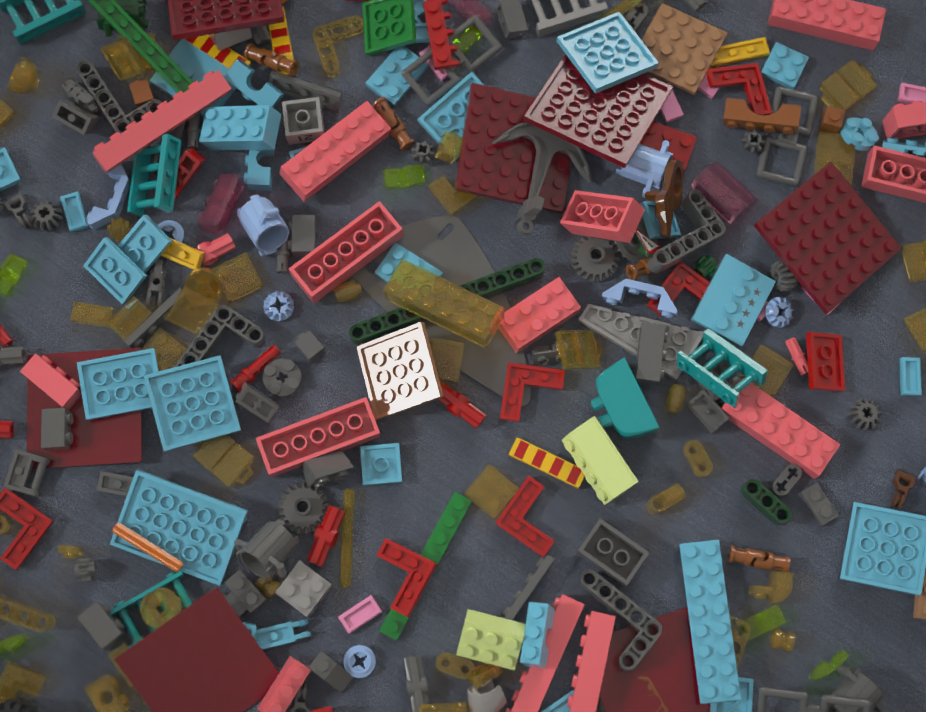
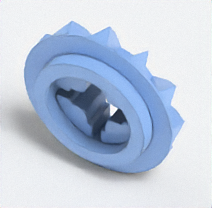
[157,220,184,242]
[263,291,294,321]
[766,297,794,327]
[343,645,376,678]

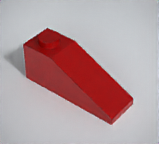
[174,148,207,201]

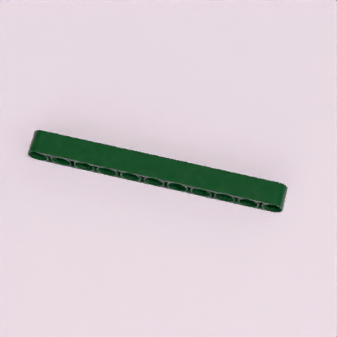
[349,258,545,346]

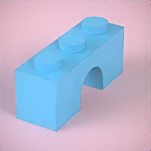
[224,59,284,108]
[244,149,274,191]
[520,602,555,669]

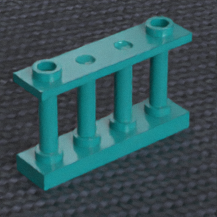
[0,0,86,45]
[127,134,181,217]
[676,328,768,408]
[110,571,192,649]

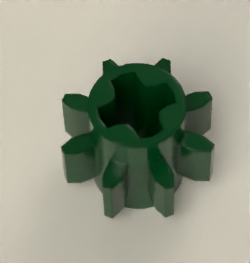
[694,255,718,278]

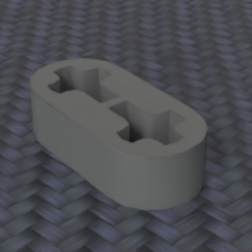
[625,3,648,32]
[771,464,802,497]

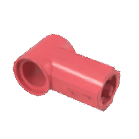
[195,233,236,266]

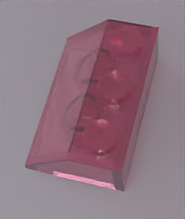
[690,161,756,224]
[197,174,244,237]

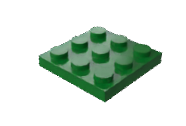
[362,0,416,56]

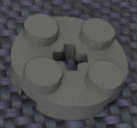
[263,359,302,398]

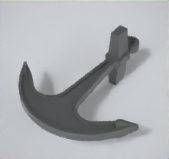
[492,122,592,235]

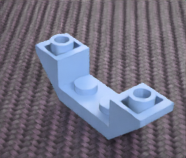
[86,164,131,230]
[602,279,679,318]

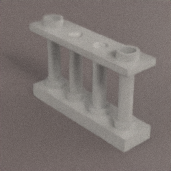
[524,0,608,37]

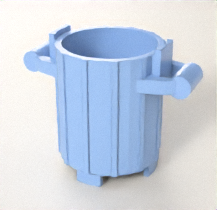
[616,140,673,198]
[237,195,289,256]

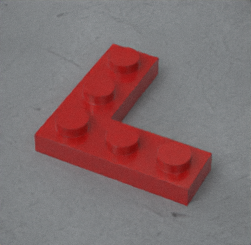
[706,63,772,116]
[646,261,710,317]
[500,362,565,422]
[495,475,554,557]
[0,488,54,571]
[376,538,437,618]

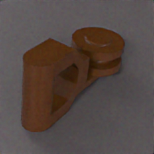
[890,469,916,509]

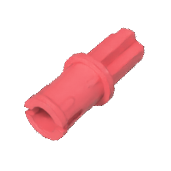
[785,337,808,376]

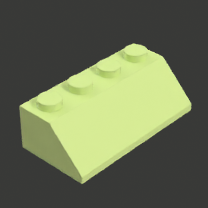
[562,416,639,505]

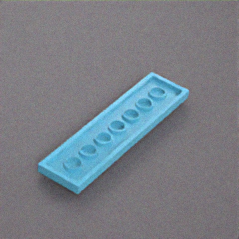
[679,540,741,704]

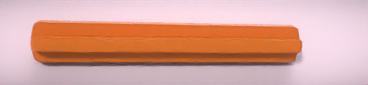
[112,523,183,572]

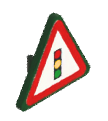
[634,228,663,258]

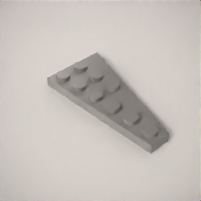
[578,304,703,381]

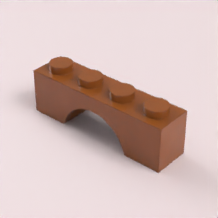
[723,98,801,135]

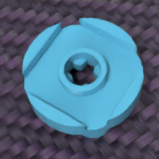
[841,118,879,151]

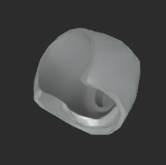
[467,677,506,712]

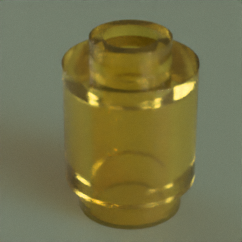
[333,280,363,303]
[664,384,687,414]

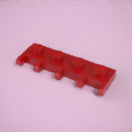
[423,0,460,71]

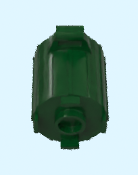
[97,0,149,37]

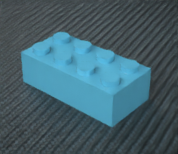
[199,105,281,150]

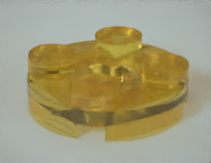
[140,588,182,629]

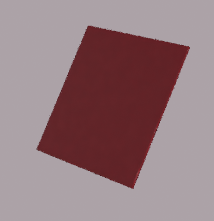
[27,347,142,469]
[114,587,279,712]
[599,607,711,712]

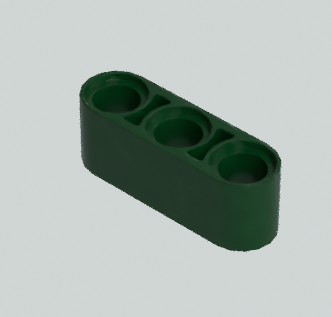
[741,479,792,525]

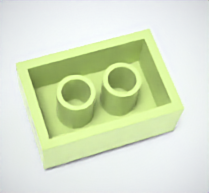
[456,609,526,670]

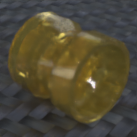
[254,576,281,599]
[770,628,795,653]

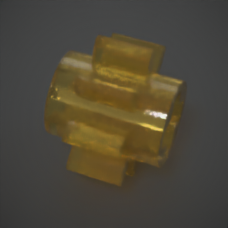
[107,217,131,242]

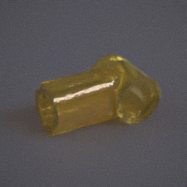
[646,483,686,515]

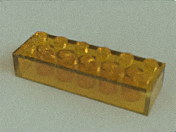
[383,259,505,348]

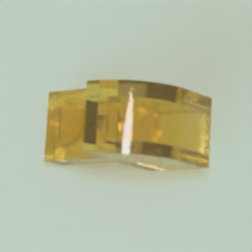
[749,571,793,604]

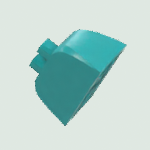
[590,357,659,439]

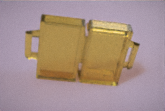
[819,59,877,111]
[555,330,604,370]
[193,434,255,488]

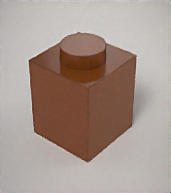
[129,79,154,108]
[818,106,845,135]

